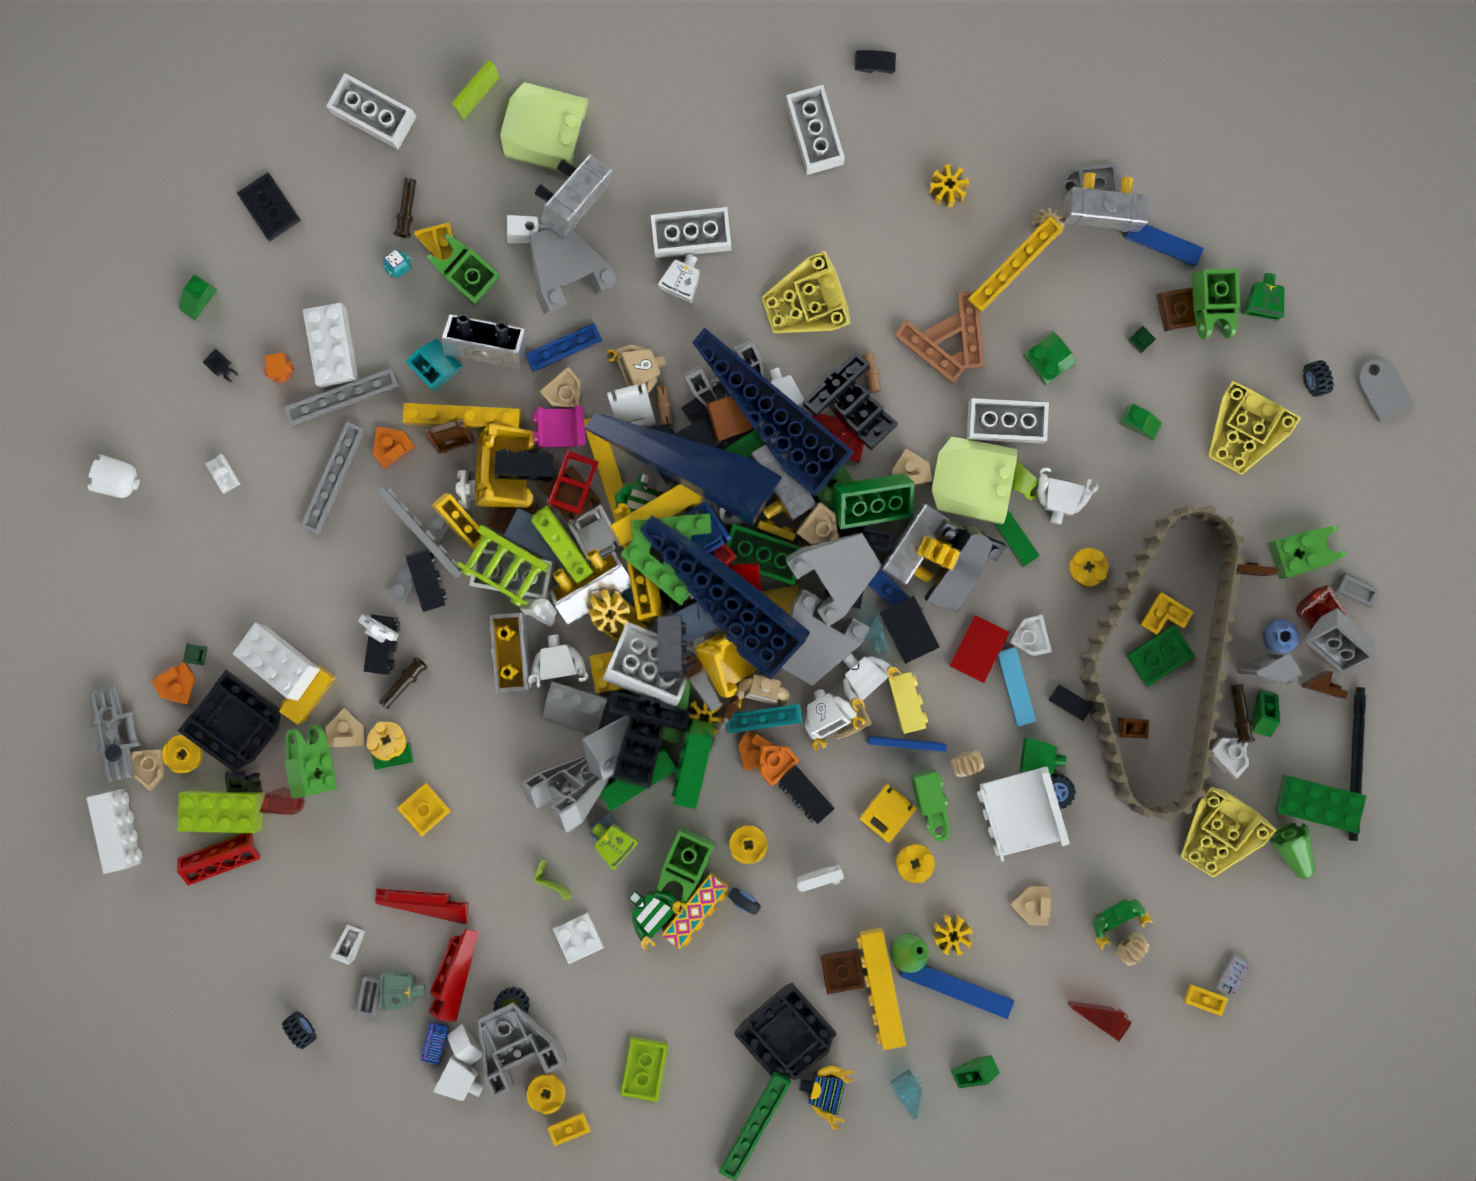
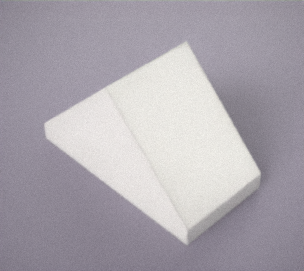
[330,925,365,965]
[447,1023,483,1066]

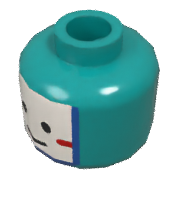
[382,249,411,278]

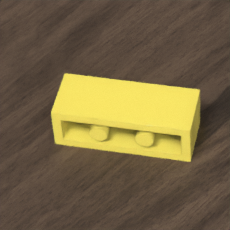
[887,672,928,734]

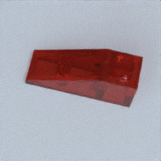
[260,787,305,815]
[1067,1001,1132,1042]

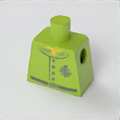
[591,823,640,871]

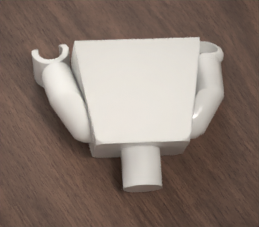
[1037,467,1098,525]
[528,634,588,687]

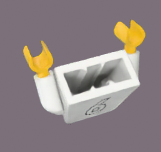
[842,653,901,712]
[804,689,866,750]

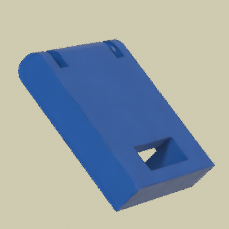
[682,501,731,553]

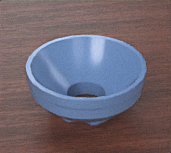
[1263,619,1300,653]

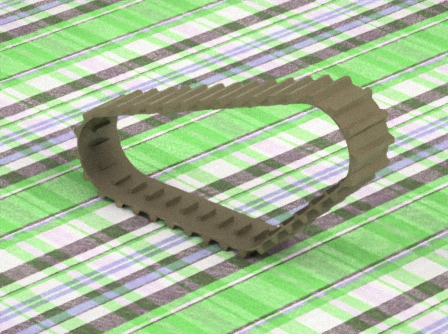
[1079,505,1244,821]

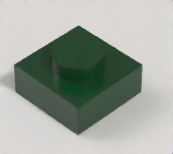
[1128,326,1156,353]
[183,643,208,666]

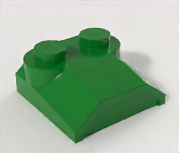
[1023,332,1076,385]

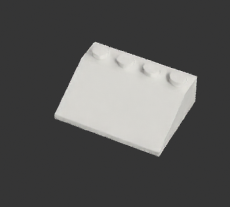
[603,622,697,708]

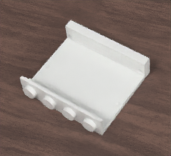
[977,766,1070,862]

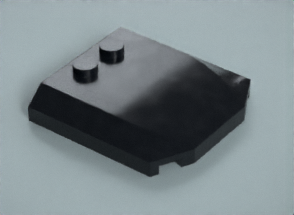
[178,669,281,771]
[734,982,837,1080]

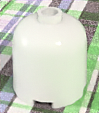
[88,454,140,498]

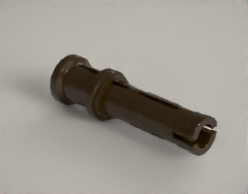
[393,178,417,238]
[379,657,428,709]
[1231,684,1255,744]

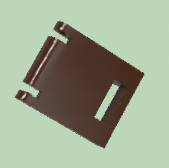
[425,418,475,454]
[541,465,600,524]

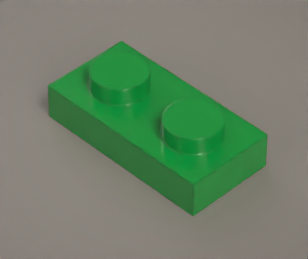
[372,743,414,770]

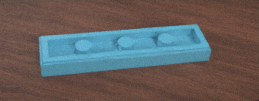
[998,647,1036,726]

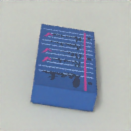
[420,1021,449,1065]

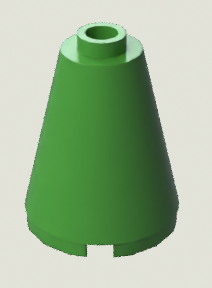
[1270,823,1315,879]
[890,933,929,973]

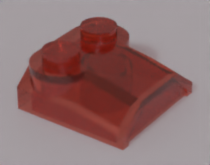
[1296,585,1350,629]

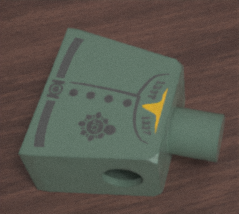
[380,970,426,1011]

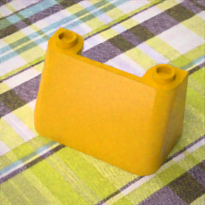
[474,424,536,508]
[695,631,757,698]

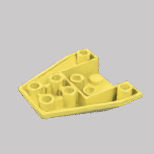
[761,251,850,333]
[1208,381,1301,475]
[1180,786,1276,878]

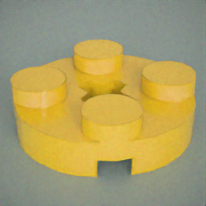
[1069,548,1109,586]
[366,722,407,761]
[162,735,203,774]
[729,825,767,864]
[896,843,935,883]
[526,1073,566,1114]

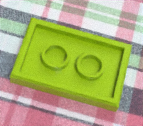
[452,60,500,121]
[620,1036,669,1102]

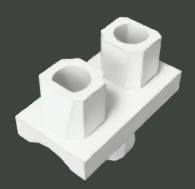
[205,454,241,494]

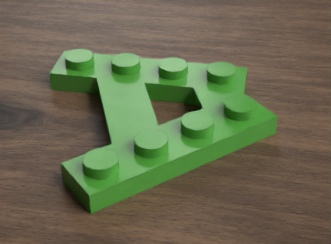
[620,513,711,605]

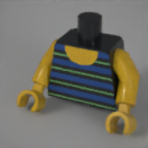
[799,1065,854,1130]

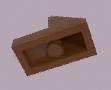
[1302,671,1348,699]
[1117,717,1149,739]

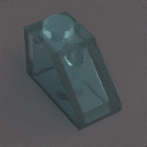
[890,1069,922,1120]

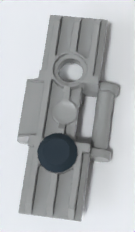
[90,686,141,783]

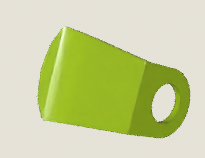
[1011,460,1039,500]
[534,859,572,900]

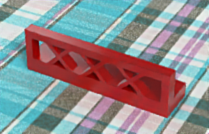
[177,833,260,886]

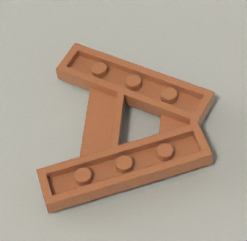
[894,291,985,384]

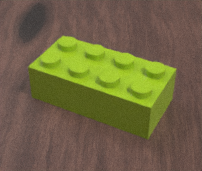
[177,790,263,833]

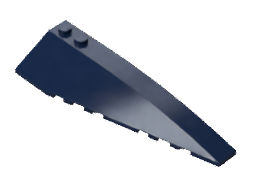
[692,327,854,496]
[585,412,782,526]
[640,515,810,680]

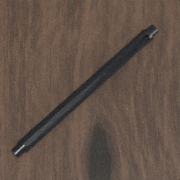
[1348,687,1367,841]

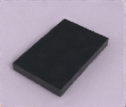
[237,172,301,242]
[879,596,940,664]

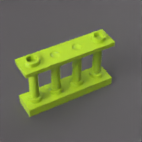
[531,505,593,584]
[457,525,551,607]

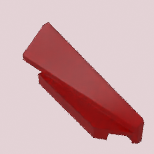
[375,888,469,924]
[429,929,479,1022]

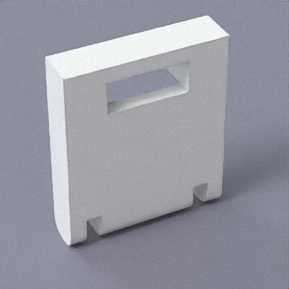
[607,383,656,427]
[567,505,621,563]
[796,864,844,892]

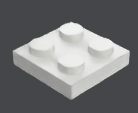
[553,912,604,964]

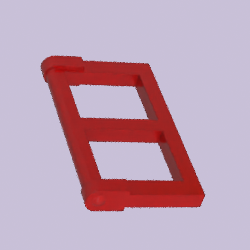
[547,450,599,515]

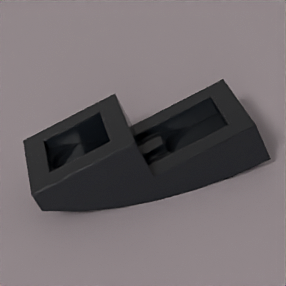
[855,50,896,74]
[1049,684,1094,722]

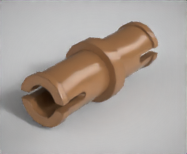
[862,353,881,393]
[655,386,673,425]

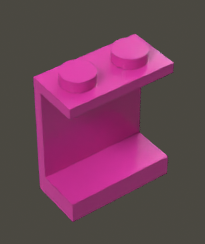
[532,406,586,448]

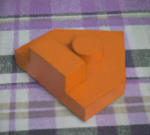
[373,427,416,469]
[151,662,196,705]
[738,730,777,771]
[758,745,800,787]

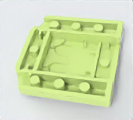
[500,82,589,172]
[931,436,1018,524]

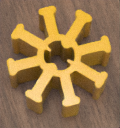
[929,164,969,208]
[916,536,960,570]
[588,589,630,632]
[689,700,724,735]
[932,914,973,956]

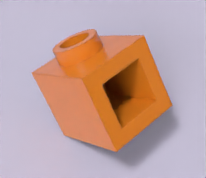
[264,352,294,383]

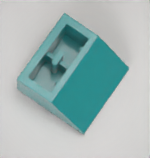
[405,338,463,393]

